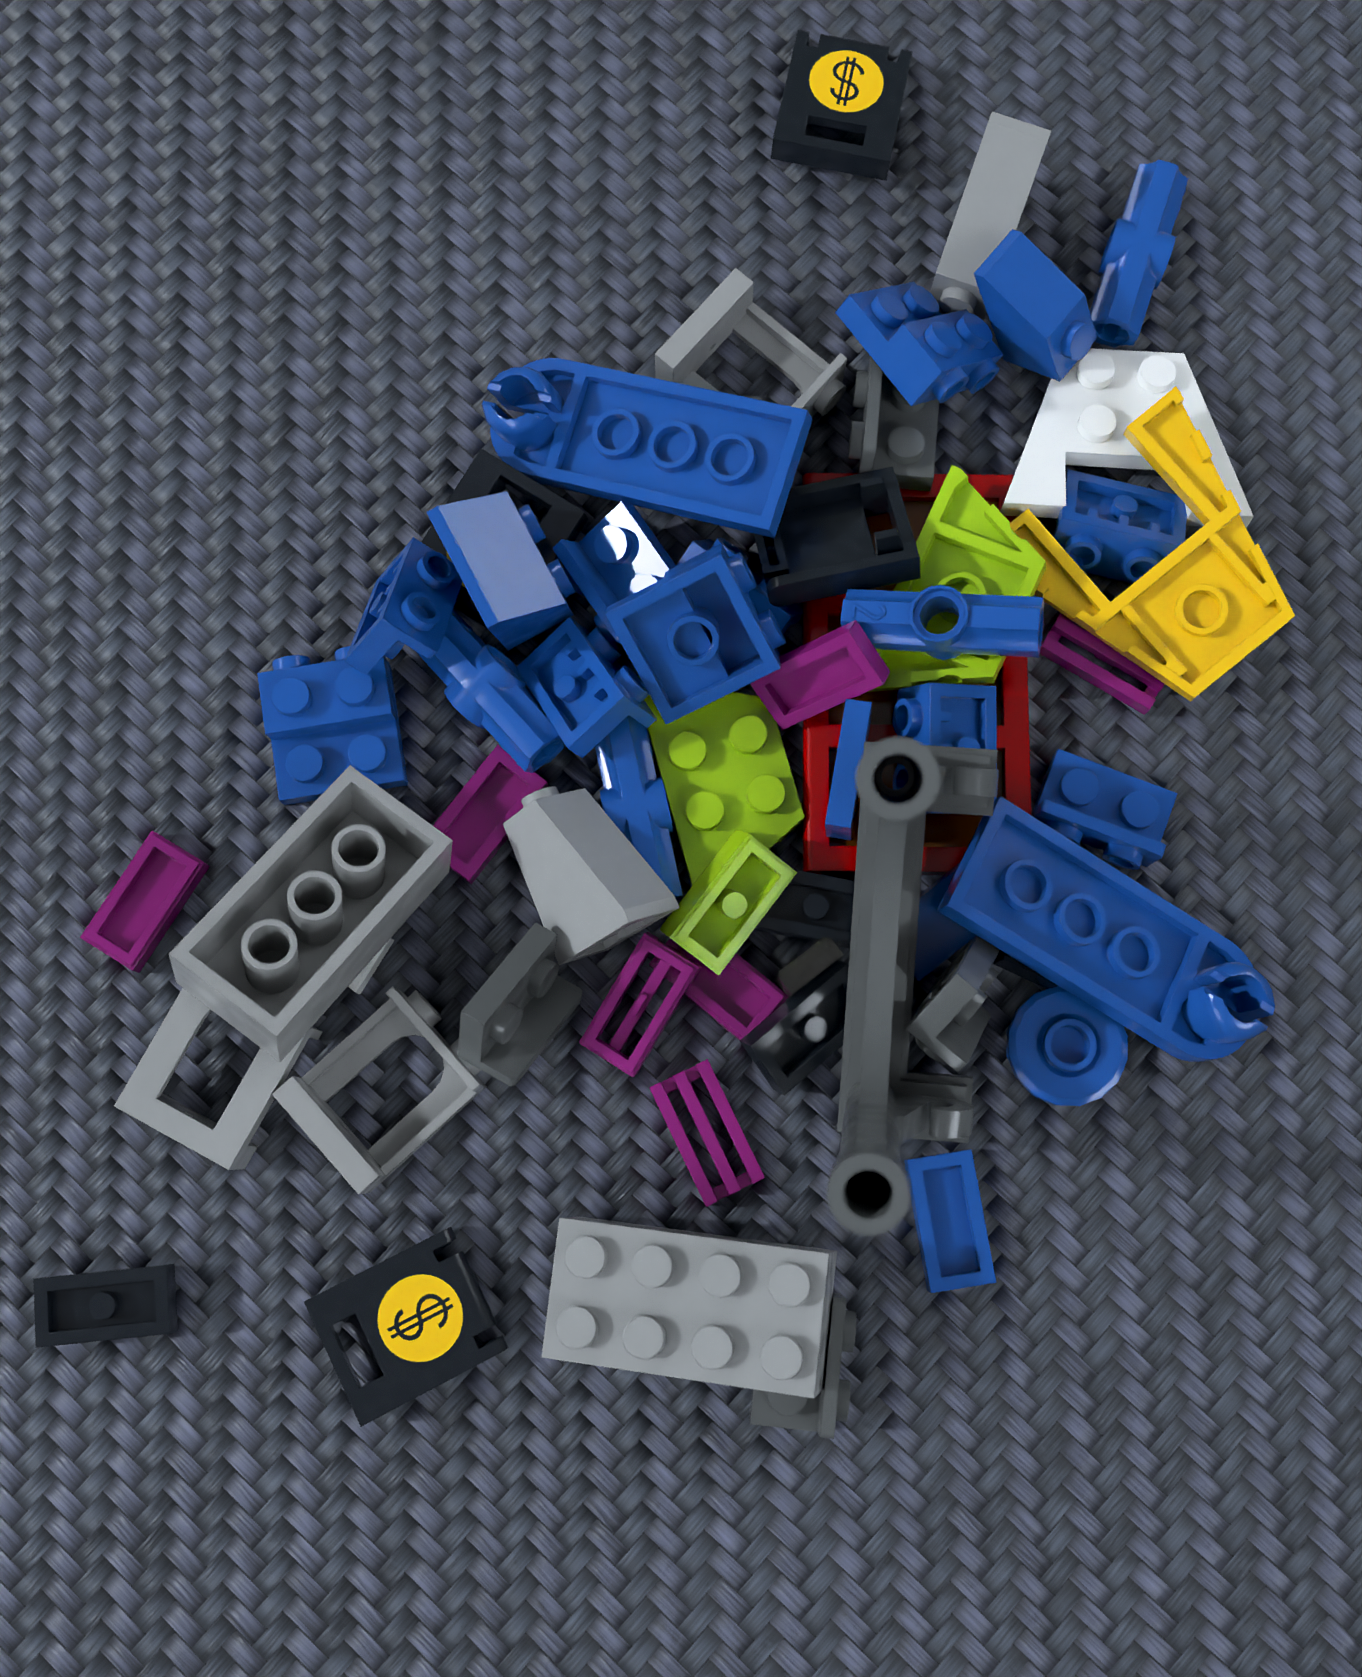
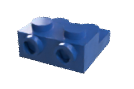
[835,282,1004,406]
[605,543,786,725]
[257,646,408,805]

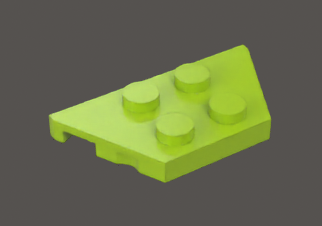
[868,465,1046,692]
[638,676,805,886]

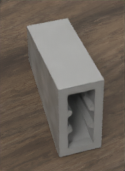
[930,111,1051,321]
[503,786,679,965]

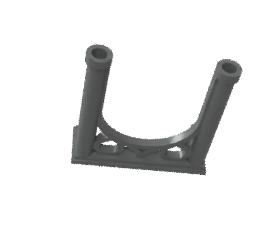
[827,737,999,1236]

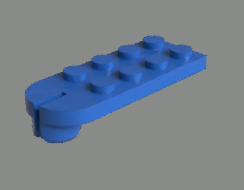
[482,358,813,538]
[937,796,1275,1062]

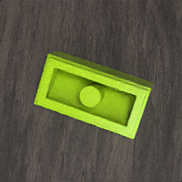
[660,830,797,975]

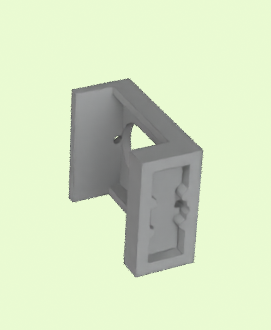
[655,268,848,417]
[272,986,487,1194]
[114,988,323,1170]

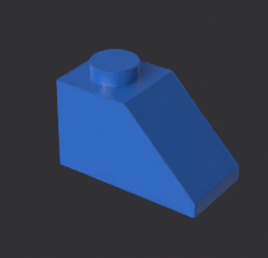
[973,229,1097,382]

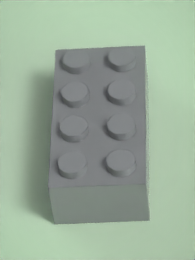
[169,765,453,1062]
[541,1217,837,1398]

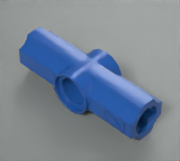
[1090,159,1188,348]
[841,585,1044,660]
[416,609,564,773]
[595,715,683,901]

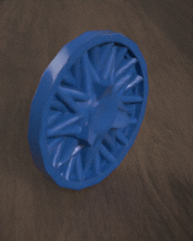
[1006,986,1128,1106]

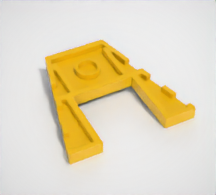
[1010,386,1295,702]

